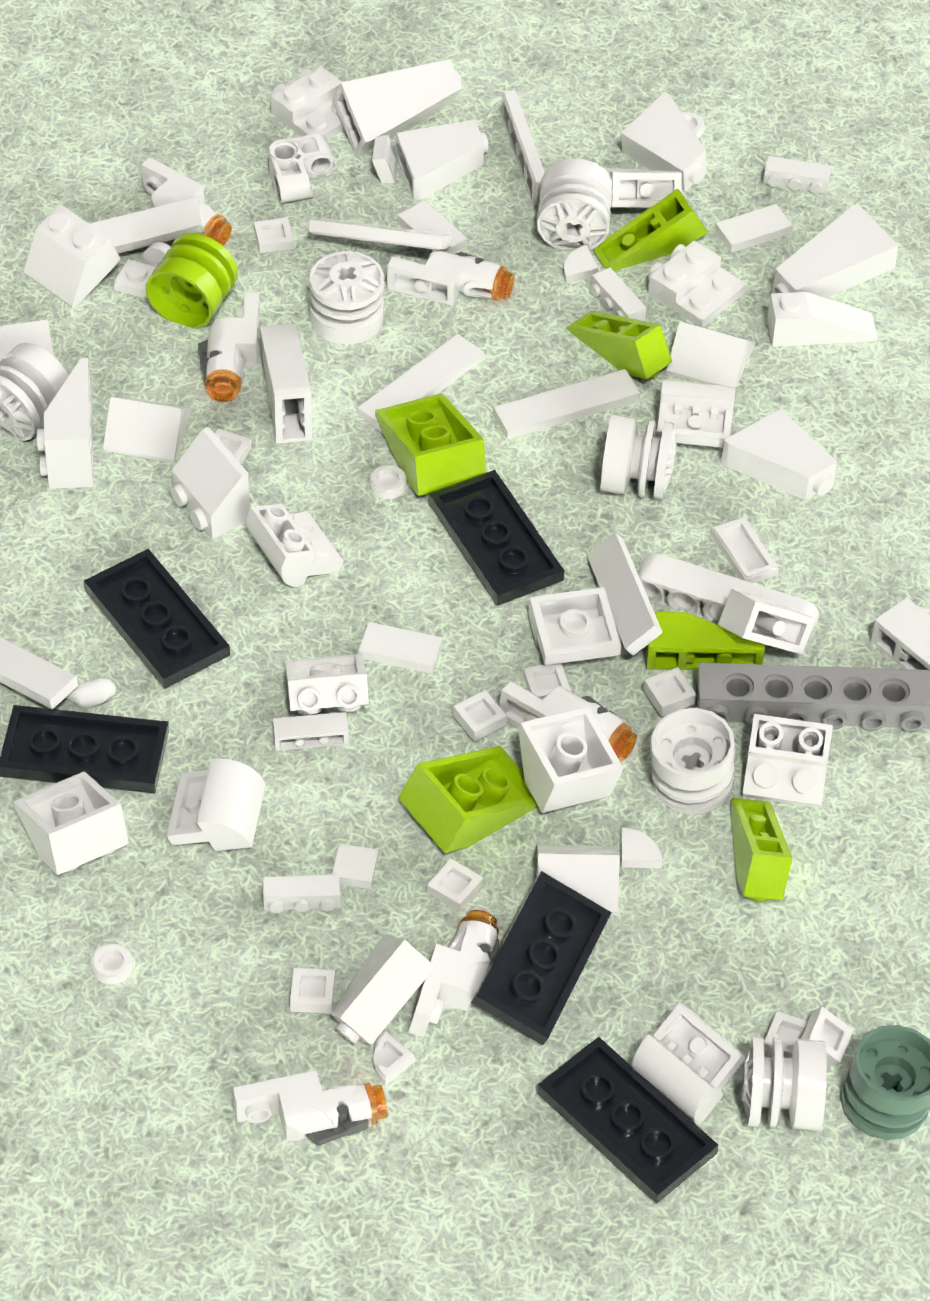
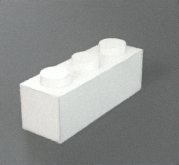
[763,156,831,194]
[590,268,647,321]
[273,712,349,751]
[263,874,340,913]

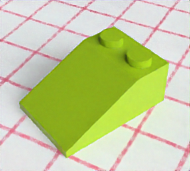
[375,393,486,496]
[398,746,538,853]

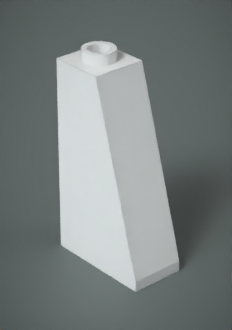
[333,59,462,156]
[772,204,899,298]
[260,324,312,443]

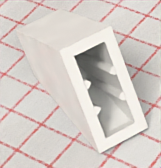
[621,92,707,191]
[396,119,489,201]
[721,409,837,500]
[331,934,435,1045]

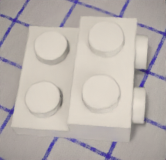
[271,66,345,140]
[648,240,747,327]
[529,587,621,665]
[285,654,369,715]

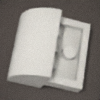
[656,380,736,448]
[246,504,344,587]
[742,714,833,808]
[166,758,266,851]
[632,1002,747,1125]

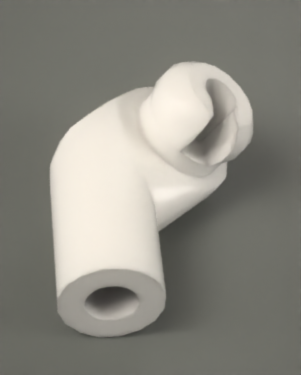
[65,678,116,708]

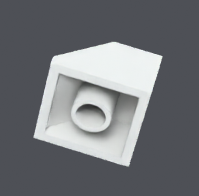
[23,204,121,308]
[170,427,250,539]
[518,706,624,813]
[13,771,129,875]

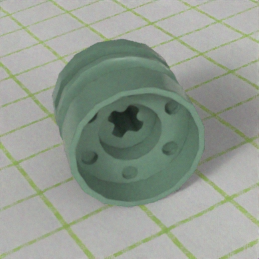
[841,1025,930,1140]

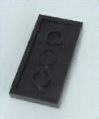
[429,470,565,605]
[84,548,230,689]
[0,705,169,793]
[471,871,612,1045]
[537,1037,719,1204]

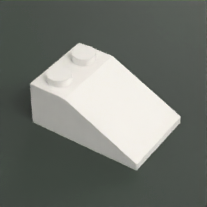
[37,358,94,489]

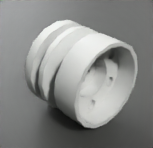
[537,159,612,250]
[309,251,384,344]
[0,342,69,441]
[600,414,677,500]
[651,708,735,815]
[742,1036,827,1131]

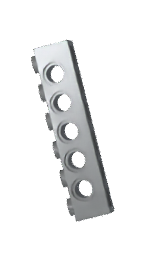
[696,663,930,732]

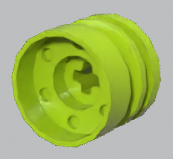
[145,233,238,329]

